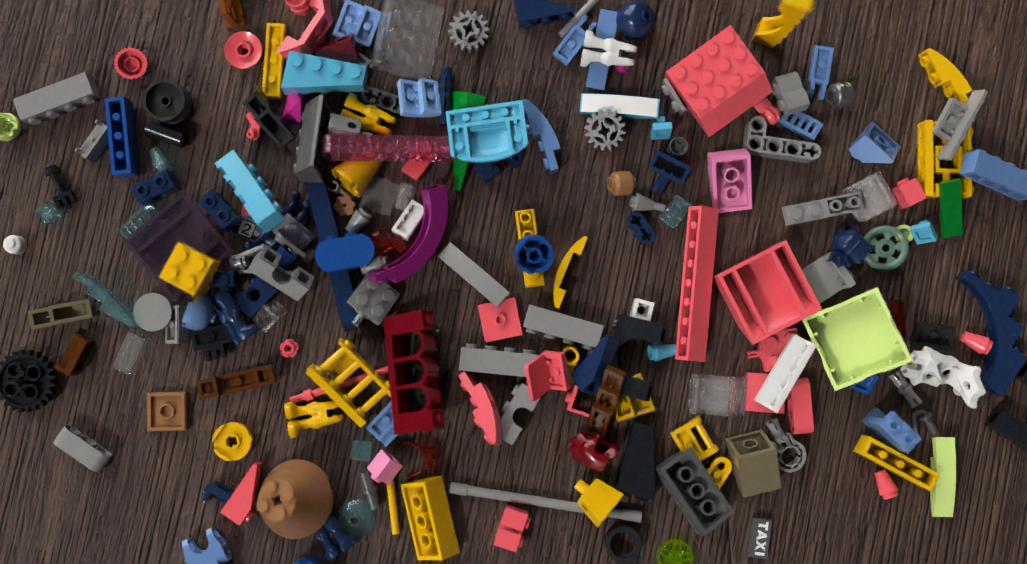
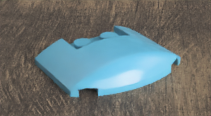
[446,100,528,163]

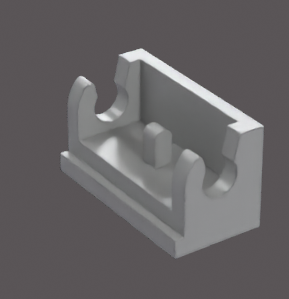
[74,119,109,163]

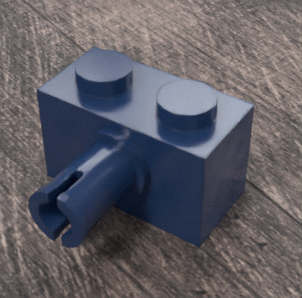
[648,149,692,195]

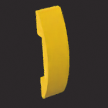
[553,236,588,309]

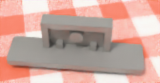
[931,89,988,160]

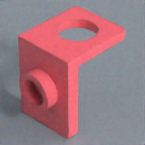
[565,384,590,417]

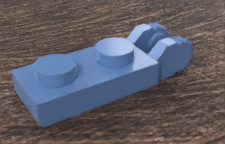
[552,15,597,66]
[807,45,834,100]

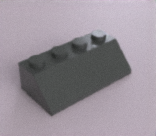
[293,95,332,183]
[654,447,735,536]

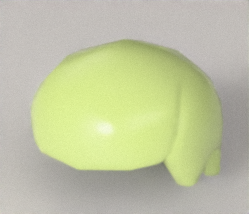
[0,113,21,142]

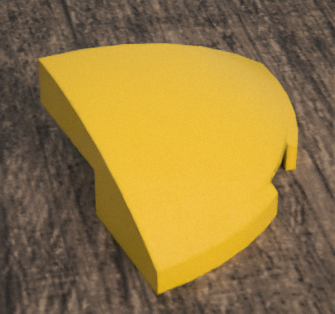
[615,373,656,422]

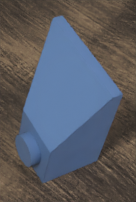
[848,121,901,163]

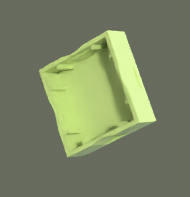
[802,287,913,391]

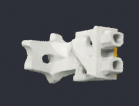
[900,346,986,409]

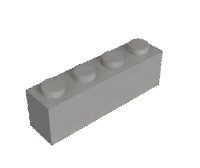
[13,72,101,125]
[523,304,604,350]
[459,343,538,377]

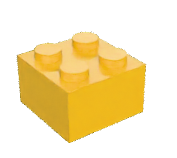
[159,242,221,297]

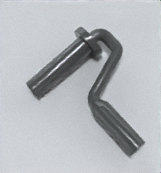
[894,409,941,452]

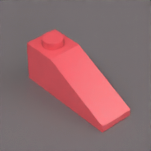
[220,461,262,526]

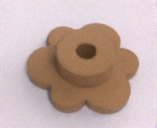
[333,194,355,216]

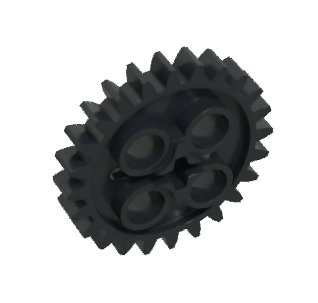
[0,350,59,413]

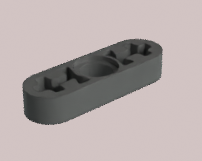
[361,87,407,118]

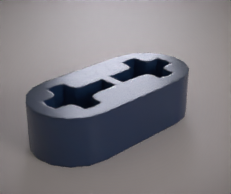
[626,212,655,245]

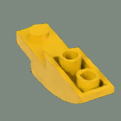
[918,48,973,104]
[515,209,544,288]

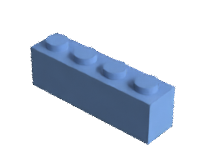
[959,149,1027,201]

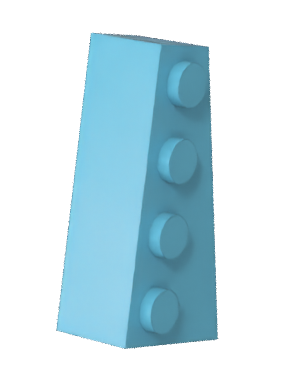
[281,51,368,95]
[214,150,285,233]

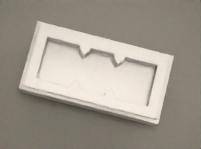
[391,199,424,241]

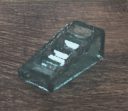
[118,205,162,244]

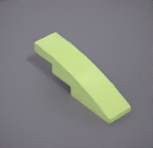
[930,437,956,517]

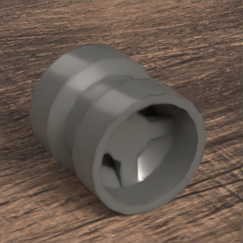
[666,137,688,159]

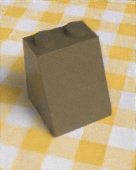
[725,429,781,497]

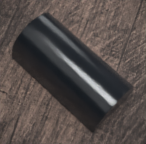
[144,121,189,148]

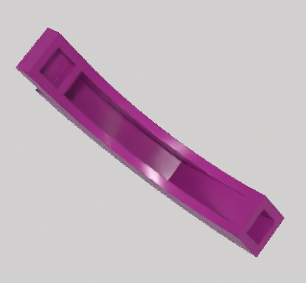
[367,184,448,283]

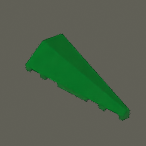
[451,91,486,192]

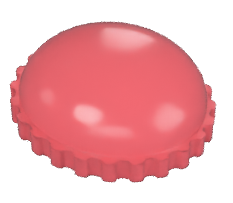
[114,47,148,80]

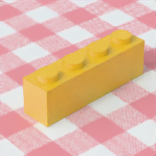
[853,435,940,492]

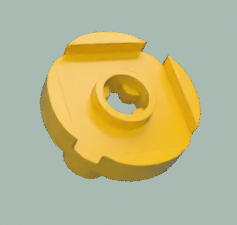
[213,422,254,461]

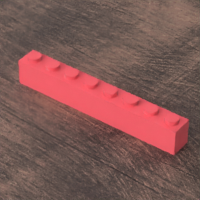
[675,206,719,362]

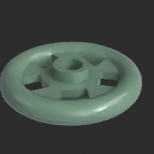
[863,225,909,271]

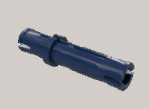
[438,67,454,126]

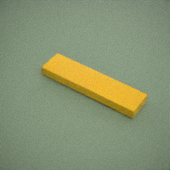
[262,23,287,100]

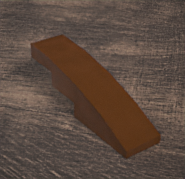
[586,365,626,441]

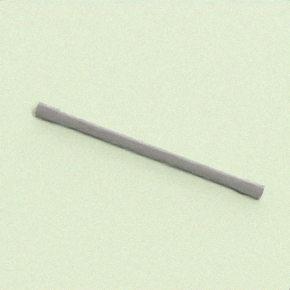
[449,482,642,523]

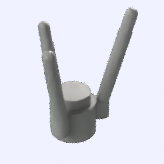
[229,244,265,275]

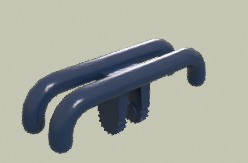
[244,191,311,256]

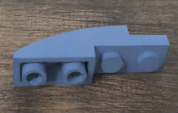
[523,99,561,174]

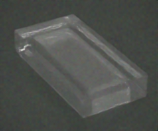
[112,332,147,375]

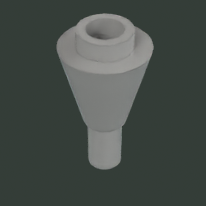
[629,193,665,212]

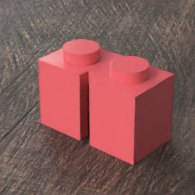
[494,504,531,552]

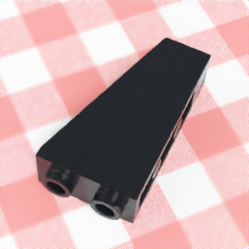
[614,420,655,502]

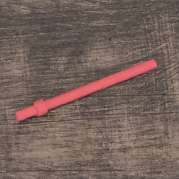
[289,366,389,403]

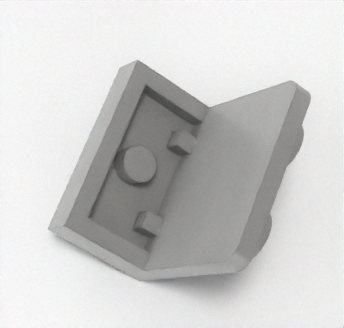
[802,252,856,304]

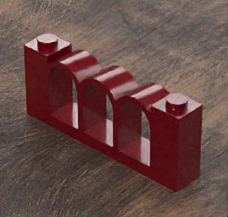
[383,310,445,435]

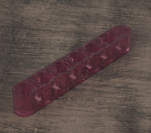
[321,134,456,162]

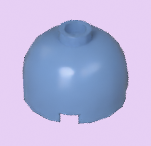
[182,293,218,331]

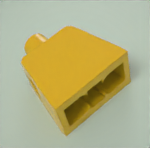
[574,479,624,527]

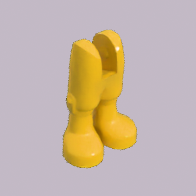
[340,92,397,136]
[284,401,343,439]

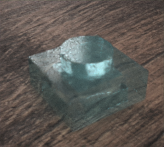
[350,439,373,462]

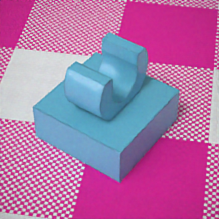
[650,116,673,140]
[910,220,938,245]

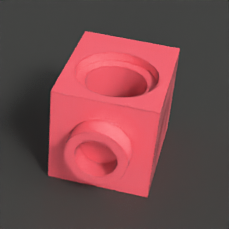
[892,177,927,209]

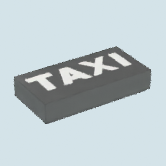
[746,517,772,559]

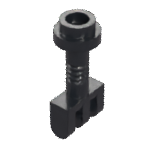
[44,165,77,209]

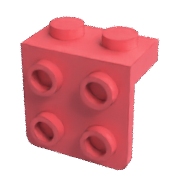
[525,350,571,401]

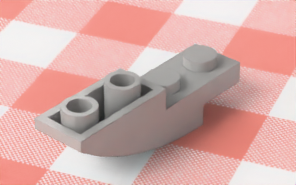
[782,191,864,226]

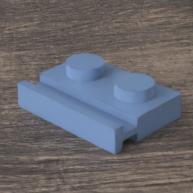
[366,401,398,447]

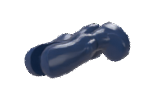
[210,289,261,345]
[315,511,359,562]

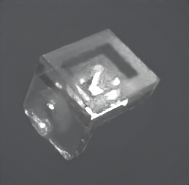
[252,299,287,333]

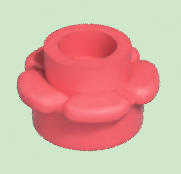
[280,339,299,358]

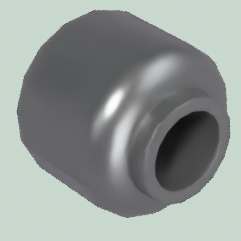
[825,82,856,108]

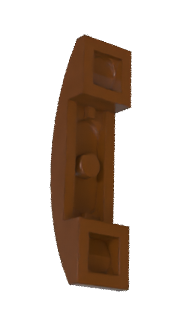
[196,364,276,400]

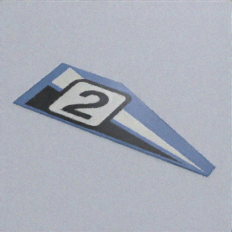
[229,214,279,250]

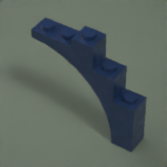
[956,270,1027,396]

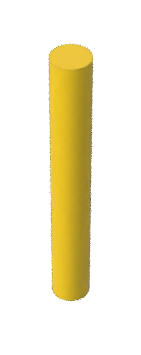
[386,478,400,535]

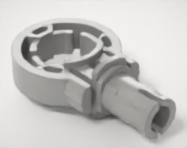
[766,418,806,472]

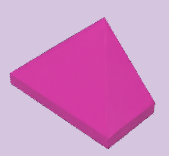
[283,93,309,123]

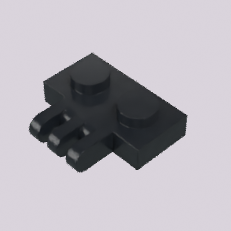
[190,324,233,361]

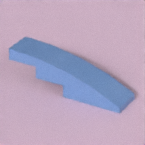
[585,9,617,90]

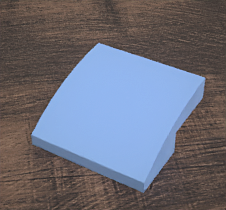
[332,0,382,48]
[397,78,442,117]

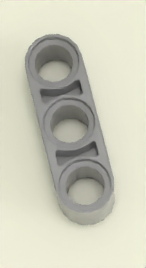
[53,425,112,473]

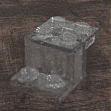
[688,374,747,417]

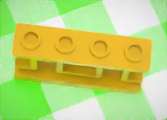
[917,120,974,199]

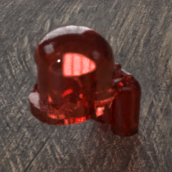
[369,228,407,255]

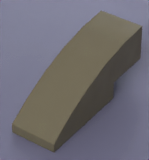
[27,299,93,331]

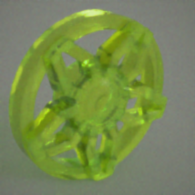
[657,539,694,564]

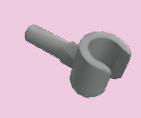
[328,181,354,201]

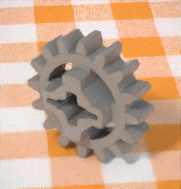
[448,10,490,53]
[584,108,626,151]

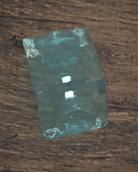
[659,194,692,229]

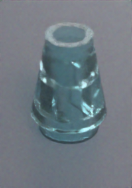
[149,147,173,174]

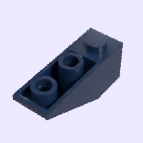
[514,0,575,29]
[571,335,620,394]

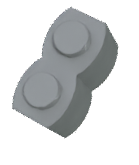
[771,71,810,116]

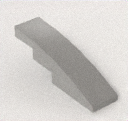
[438,242,510,308]

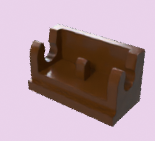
[54,332,95,376]

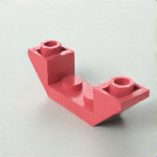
[277,0,333,60]

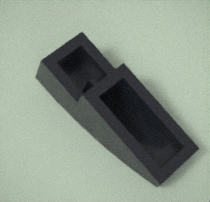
[242,88,295,148]

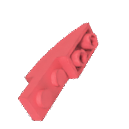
[458,371,502,446]

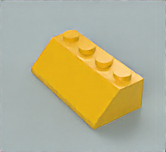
[400,476,460,560]

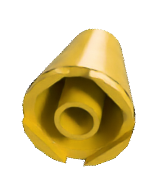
[331,146,384,198]

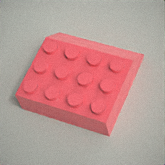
[665,25,773,137]
[713,240,822,345]

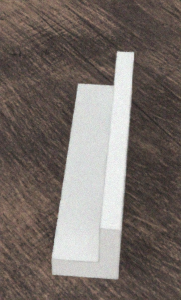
[754,333,817,413]

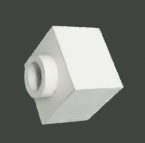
[630,298,654,321]

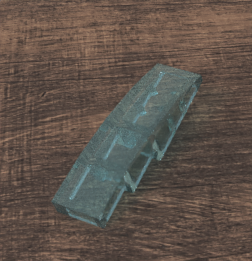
[72,271,140,328]

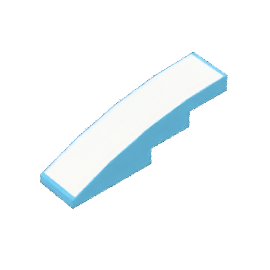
[580,93,661,119]

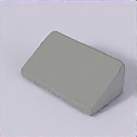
[165,305,190,344]

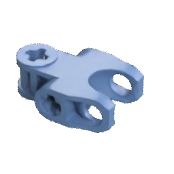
[182,526,232,564]

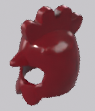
[569,432,621,473]

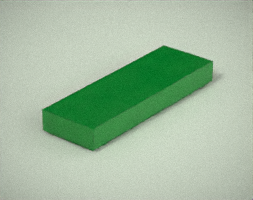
[939,178,963,238]

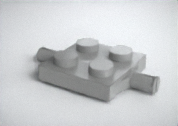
[346,273,400,327]

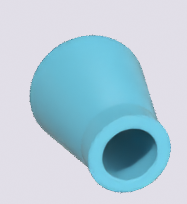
[647,343,676,362]

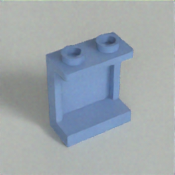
[861,407,921,453]

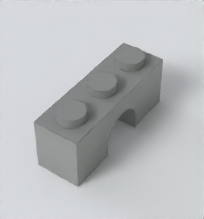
[248,245,314,301]
[500,382,541,445]

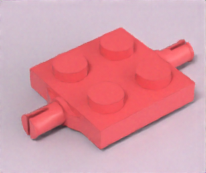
[747,327,813,372]

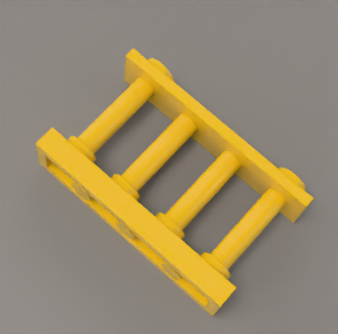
[306,337,391,428]

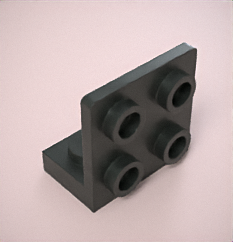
[406,363,450,407]

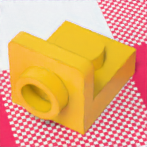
[326,353,354,378]

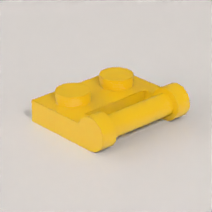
[670,416,719,461]

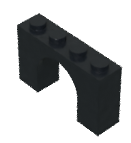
[611,314,667,401]
[984,361,1027,451]

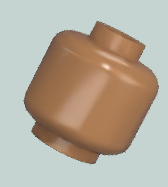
[607,171,637,196]

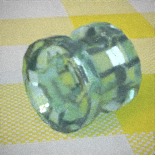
[35,201,62,225]

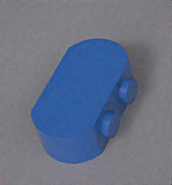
[315,232,374,274]

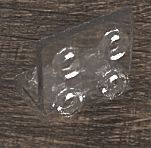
[841,171,897,223]

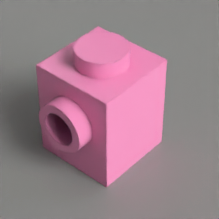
[367,449,403,485]

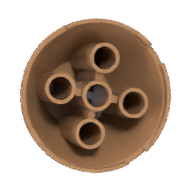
[257,459,334,539]

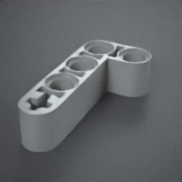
[743,116,821,163]

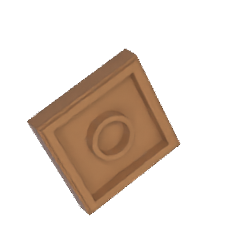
[147,391,188,431]

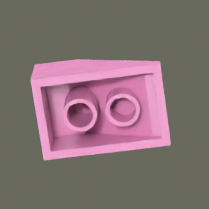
[707,148,752,213]

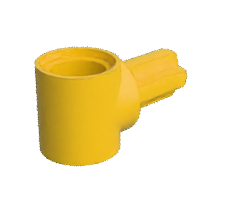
[562,344,579,383]

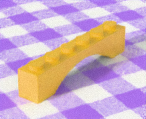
[752,0,815,49]

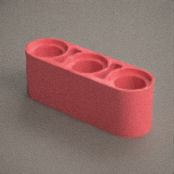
[787,377,814,435]

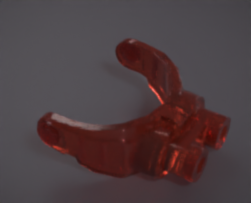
[402,441,437,478]

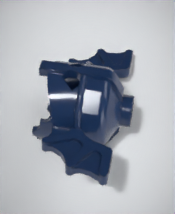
[828,213,873,268]

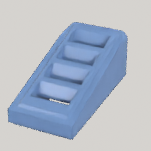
[778,112,824,142]

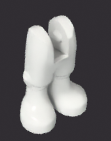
[580,30,637,67]

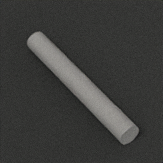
[558,0,599,38]

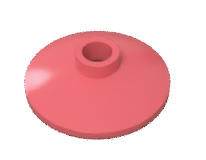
[224,31,263,69]

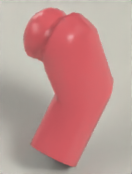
[246,112,262,140]

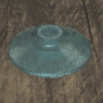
[336,500,375,539]

